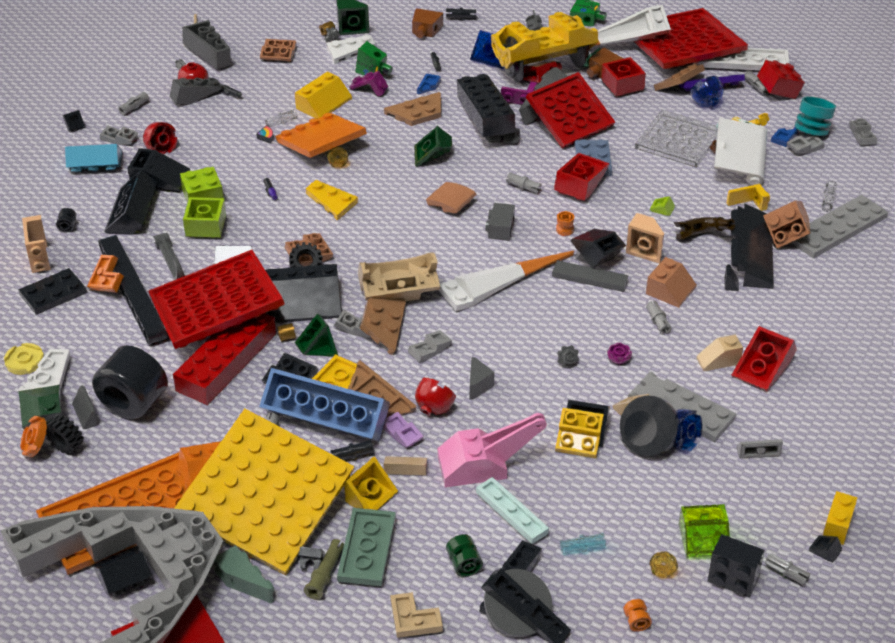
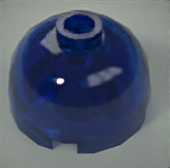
[690,76,724,107]
[673,409,703,451]

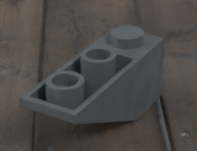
[169,78,223,104]

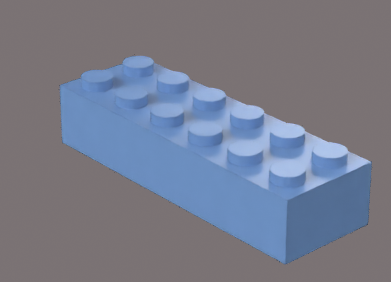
[259,368,390,442]

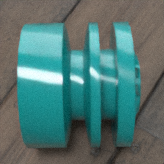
[794,96,836,136]

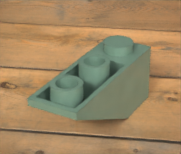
[213,545,274,603]

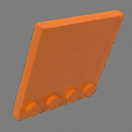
[275,113,367,158]

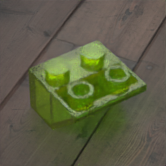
[678,504,730,558]

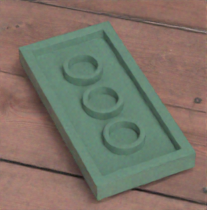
[337,508,396,586]

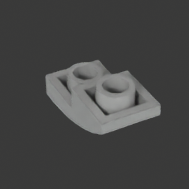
[849,118,877,145]
[100,125,138,145]
[334,310,371,338]

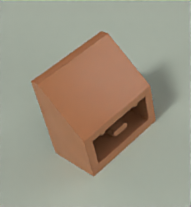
[763,200,811,249]

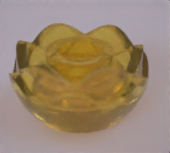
[327,147,348,168]
[649,551,678,578]

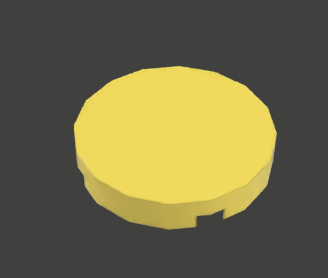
[4,343,44,375]

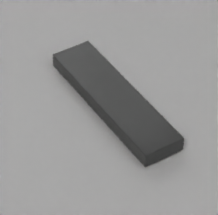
[552,260,629,292]

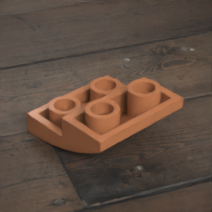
[260,39,297,61]
[426,182,477,214]
[284,233,333,266]

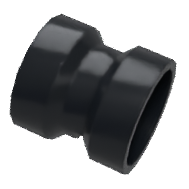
[56,208,77,233]

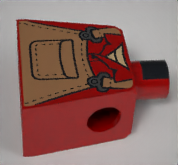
[523,60,562,83]

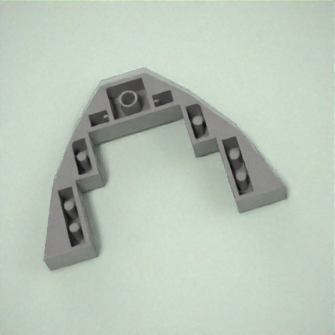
[1,506,223,643]

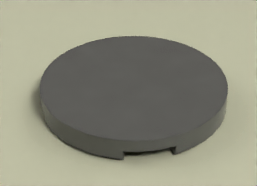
[483,569,552,638]

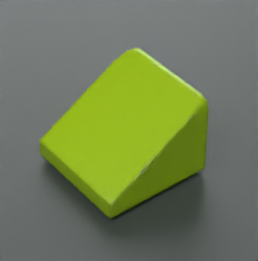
[649,196,675,216]

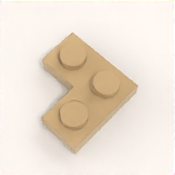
[390,592,443,638]

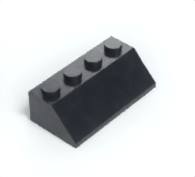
[104,170,157,235]

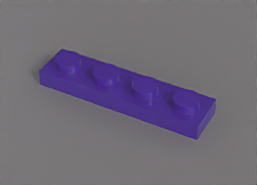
[679,74,745,91]

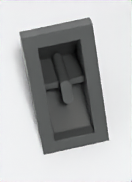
[469,357,494,400]

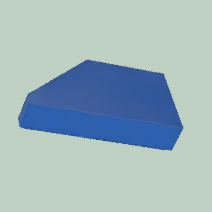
[417,73,441,94]
[771,127,799,147]

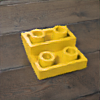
[555,408,604,458]

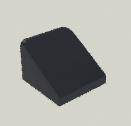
[724,264,739,291]
[809,535,842,562]

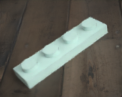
[476,477,549,544]

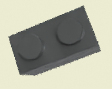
[485,203,515,241]

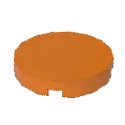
[20,416,47,458]

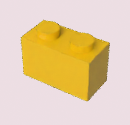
[823,491,858,545]

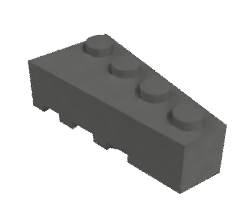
[182,20,230,69]

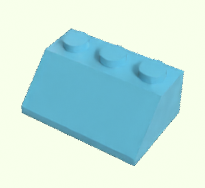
[65,144,122,172]

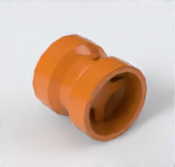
[556,211,575,236]
[623,599,652,632]

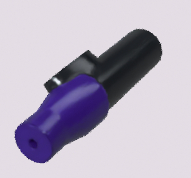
[263,178,278,200]

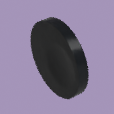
[620,395,679,456]

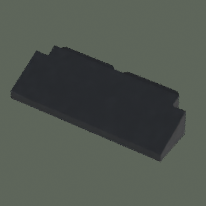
[731,203,774,289]

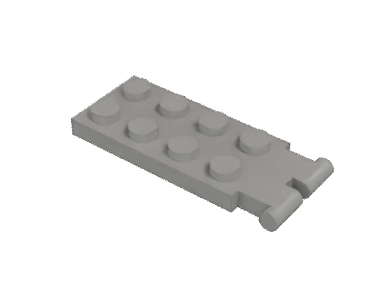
[628,372,736,443]

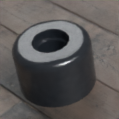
[92,345,168,419]

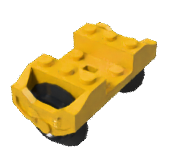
[491,12,598,82]

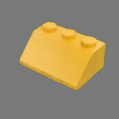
[295,71,352,118]

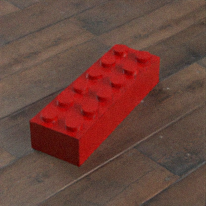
[173,313,276,406]

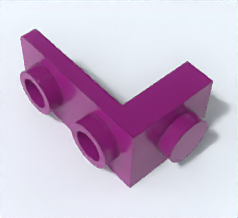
[349,71,389,97]
[501,82,537,105]

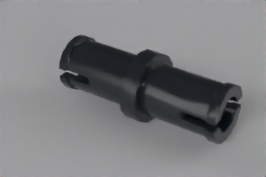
[446,7,476,20]
[330,440,374,460]

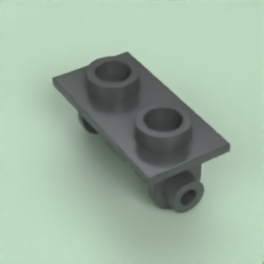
[526,10,543,31]
[485,127,520,145]

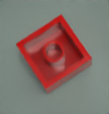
[601,57,646,96]
[757,60,805,99]

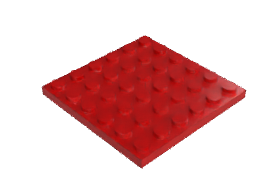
[633,8,748,69]
[148,249,285,349]

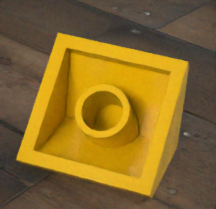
[344,457,398,510]

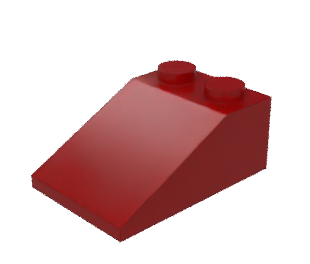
[554,153,609,201]
[731,326,797,391]

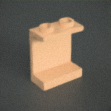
[22,215,51,273]

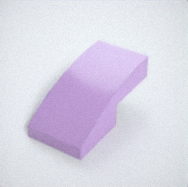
[383,412,424,448]

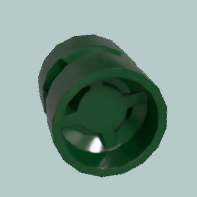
[446,534,483,577]

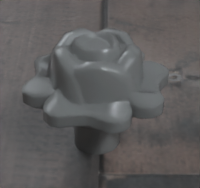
[324,27,340,42]
[557,345,579,368]

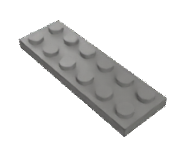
[791,195,888,258]

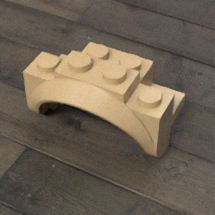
[358,252,440,301]

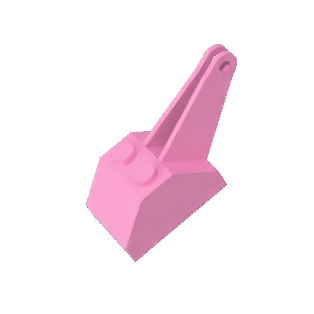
[437,413,547,488]

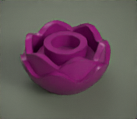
[607,342,632,364]

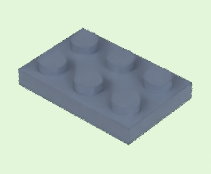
[575,139,612,176]

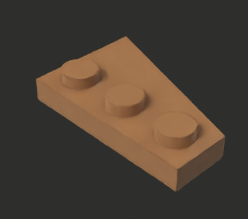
[654,63,705,91]

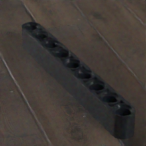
[98,235,167,345]

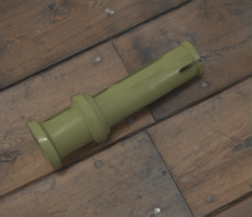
[304,539,344,600]

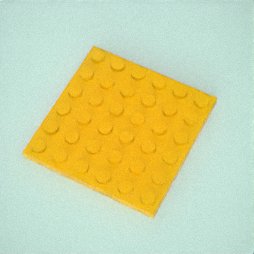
[174,408,354,576]

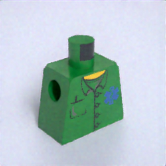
[570,0,607,27]
[355,41,393,76]

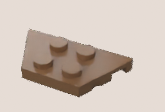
[384,92,441,126]
[360,298,406,355]
[348,360,417,418]

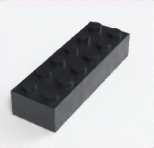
[457,74,516,137]

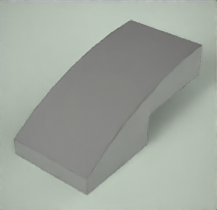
[787,135,824,154]
[408,330,452,362]

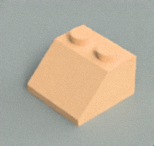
[626,213,664,264]

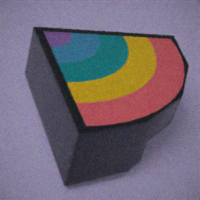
[256,126,273,143]

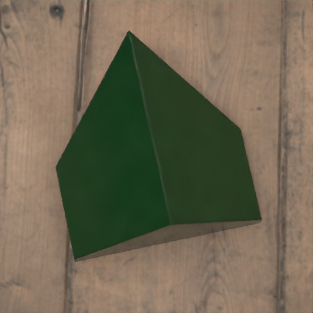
[295,313,338,357]

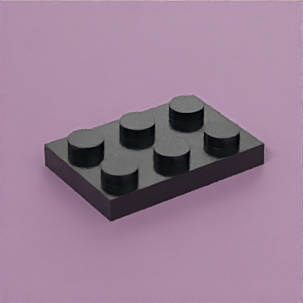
[18,268,87,315]

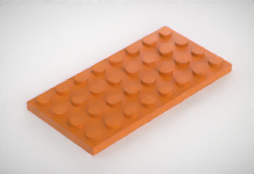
[36,452,188,575]

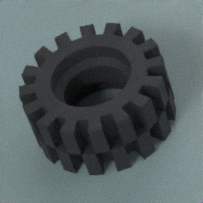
[289,242,323,267]
[46,415,84,454]

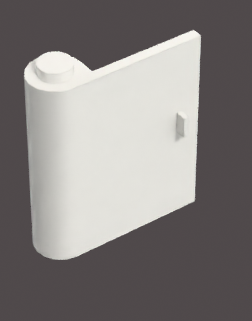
[714,117,767,185]

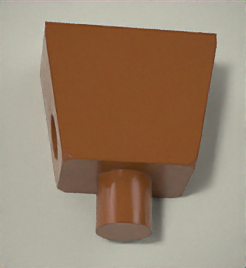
[412,8,443,38]
[587,48,624,79]

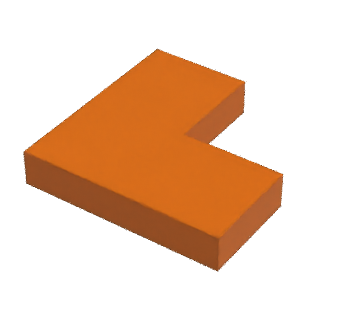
[87,255,124,292]

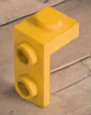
[726,184,770,211]

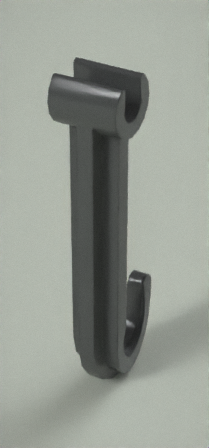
[153,232,185,280]

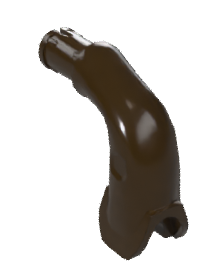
[674,217,735,239]

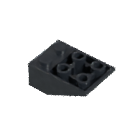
[127,148,191,191]

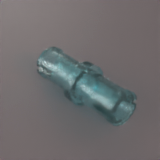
[560,532,606,554]

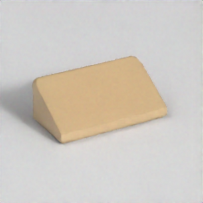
[384,456,427,475]

